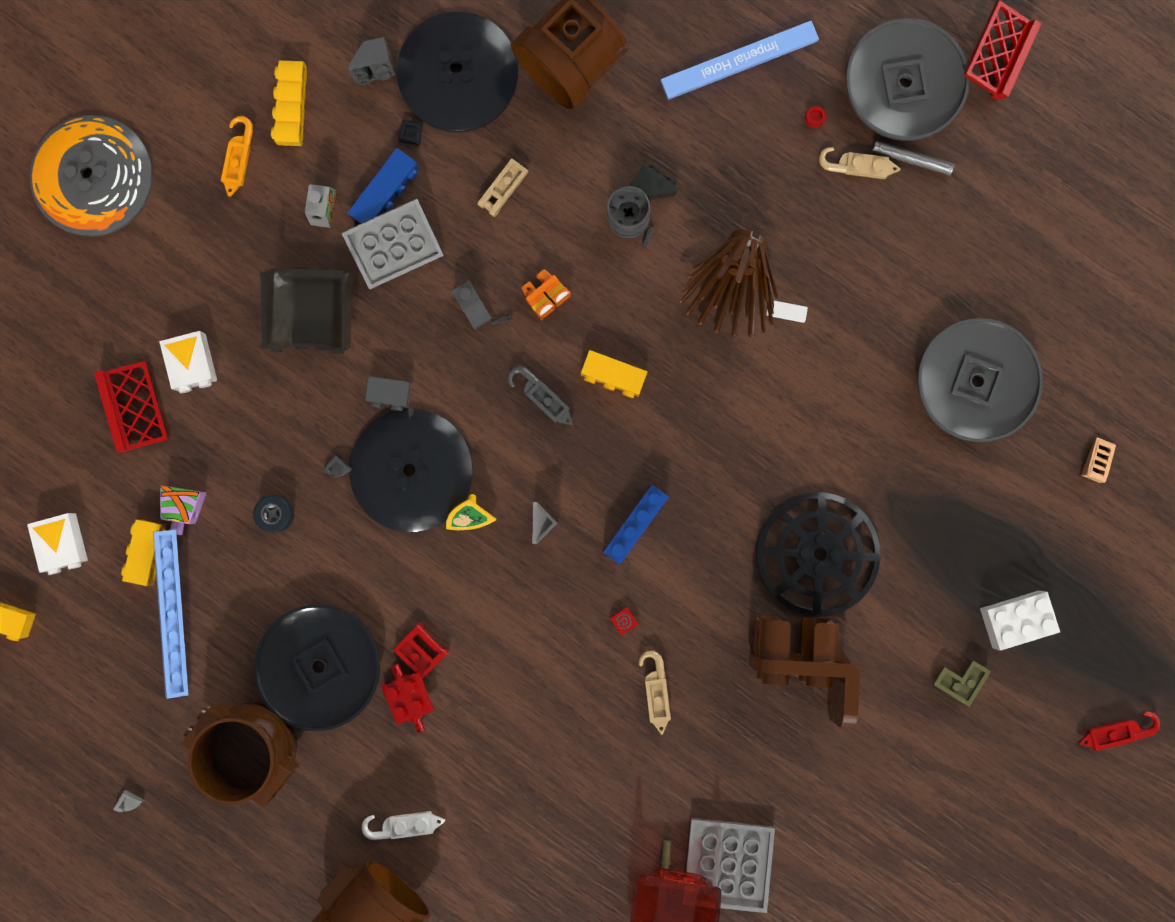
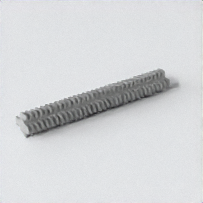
[872,141,955,175]

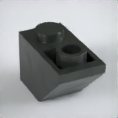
[630,164,678,200]

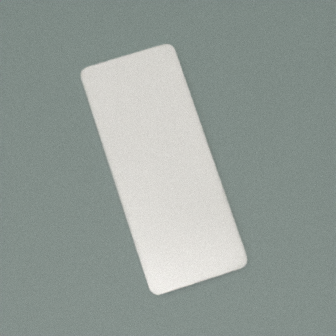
[767,301,808,323]

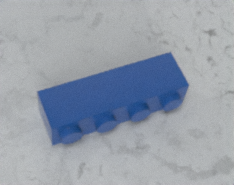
[347,148,419,224]
[603,485,669,564]

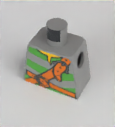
[305,184,337,228]

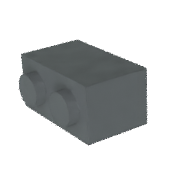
[365,376,412,411]

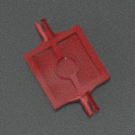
[381,663,434,733]

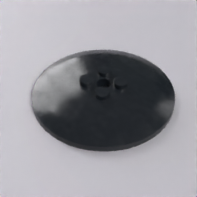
[397,11,518,132]
[349,409,473,532]
[254,604,380,731]

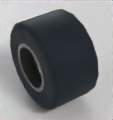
[253,496,294,533]

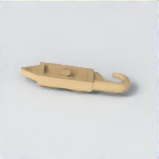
[819,147,901,179]
[639,651,671,735]

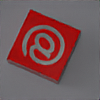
[610,607,638,636]

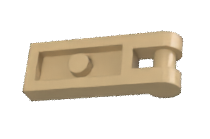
[478,158,528,217]

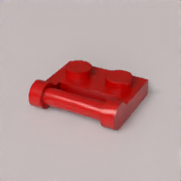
[393,623,449,679]

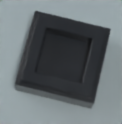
[398,120,423,145]

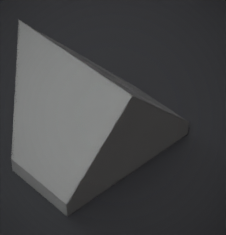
[532,502,558,544]

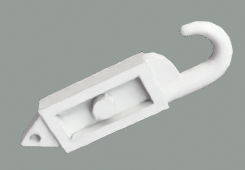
[361,811,445,840]

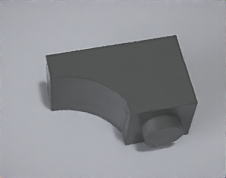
[451,281,492,330]

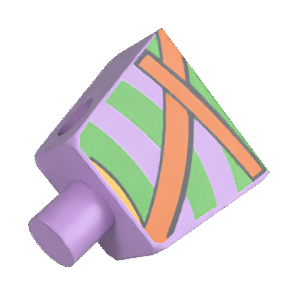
[160,486,206,535]

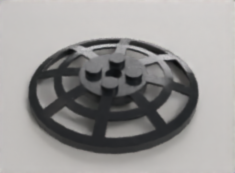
[756,492,881,616]

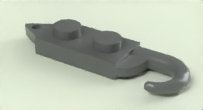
[507,366,573,425]

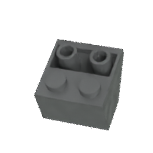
[348,37,395,85]

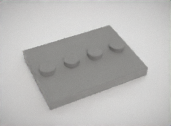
[342,198,444,290]

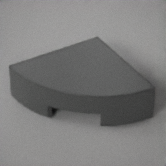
[323,455,352,477]

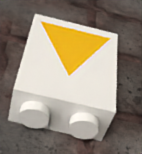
[159,331,217,393]
[27,513,88,575]

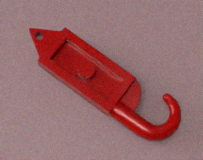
[1078,711,1160,751]

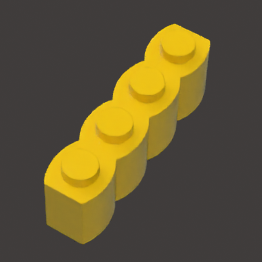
[271,60,307,146]

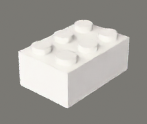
[980,591,1060,651]

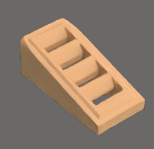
[1081,437,1116,483]

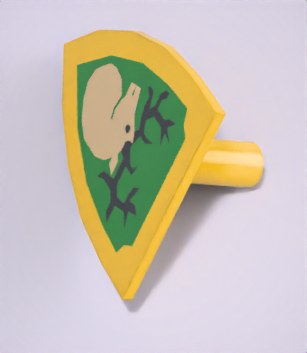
[446,494,496,530]

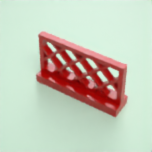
[963,0,1041,101]
[94,361,169,454]

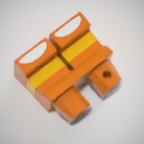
[522,269,571,321]

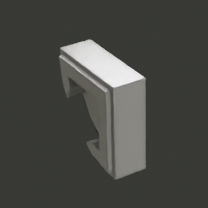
[113,790,144,812]

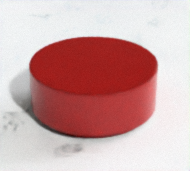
[805,106,826,128]

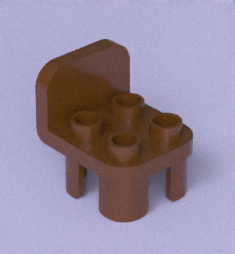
[749,615,860,728]

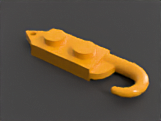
[221,116,253,197]

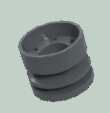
[607,186,650,238]

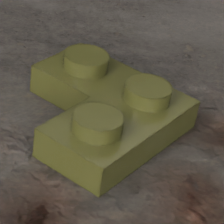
[932,660,991,707]

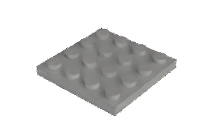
[683,818,775,913]

